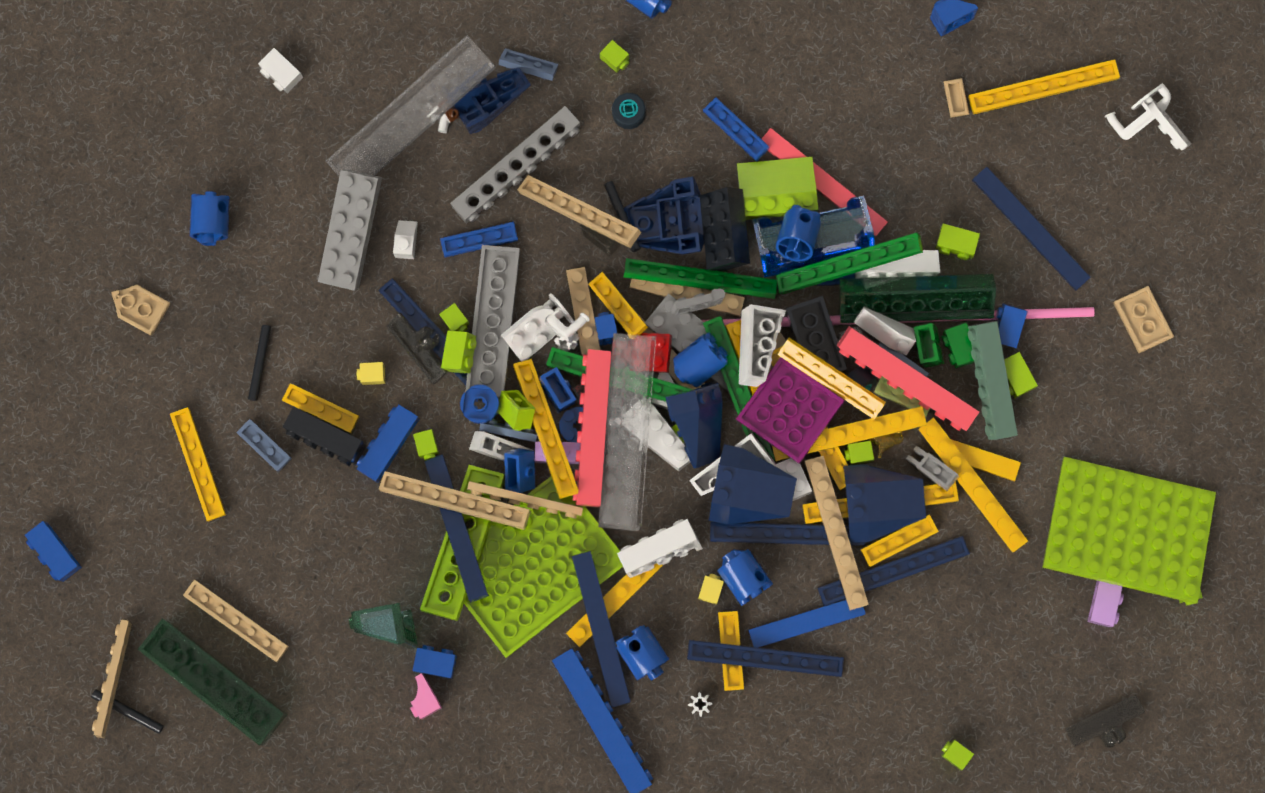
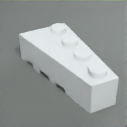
[855,250,940,282]
[739,304,786,387]
[616,397,690,471]
[689,433,776,496]
[617,519,703,578]

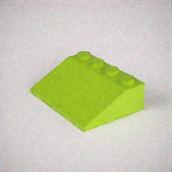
[737,157,818,220]

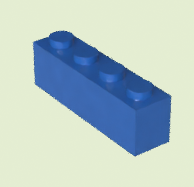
[356,405,420,483]

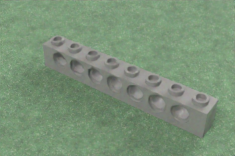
[450,106,581,224]

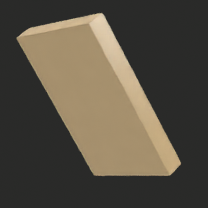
[1113,286,1174,353]

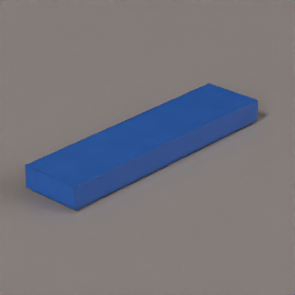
[703,97,770,162]
[440,222,518,257]

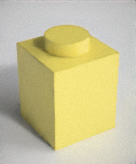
[357,362,386,385]
[698,574,724,605]

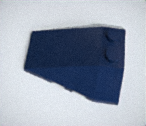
[447,67,531,134]
[624,176,704,255]
[665,381,723,468]
[709,444,797,524]
[843,464,926,543]

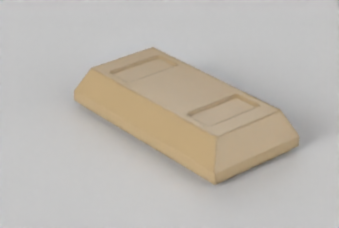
[944,78,969,118]

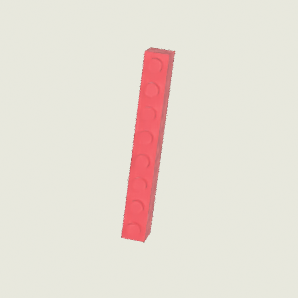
[836,326,979,431]
[573,349,611,507]

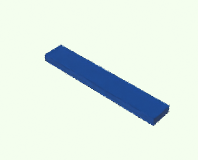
[748,600,866,648]

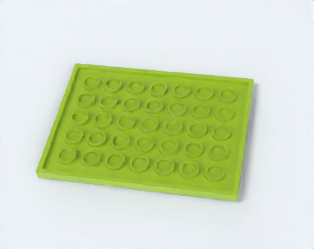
[1042,457,1216,604]
[446,476,623,658]

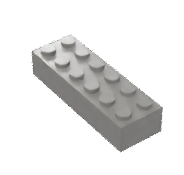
[318,169,382,291]

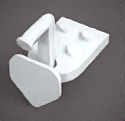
[1105,83,1191,150]
[501,293,590,362]

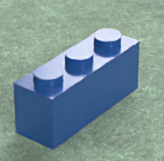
[25,521,82,582]

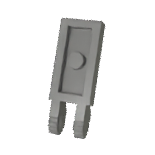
[671,288,726,316]
[906,446,959,491]

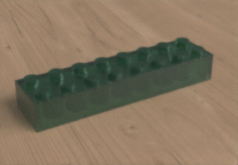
[838,274,996,323]
[138,618,288,746]

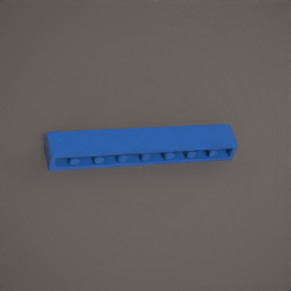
[552,649,653,793]

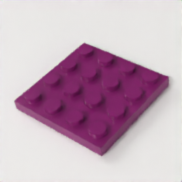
[736,357,844,464]

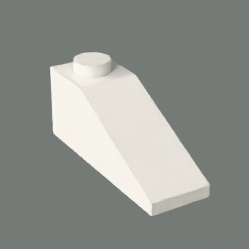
[854,307,916,355]
[469,431,534,461]

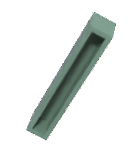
[968,321,1018,440]

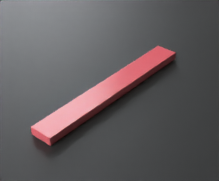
[762,128,888,237]

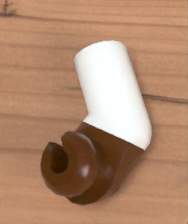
[438,108,459,133]

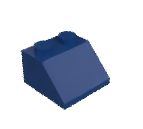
[930,0,978,37]

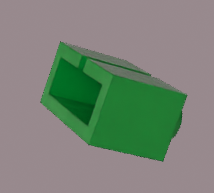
[914,323,944,368]
[941,323,975,369]

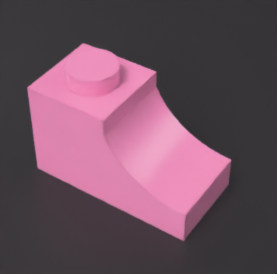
[410,673,442,719]

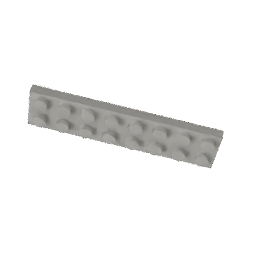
[465,245,520,398]

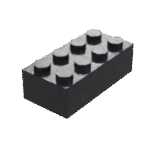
[700,187,750,271]
[784,296,847,378]
[283,407,367,467]

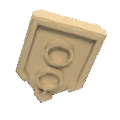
[111,285,170,336]

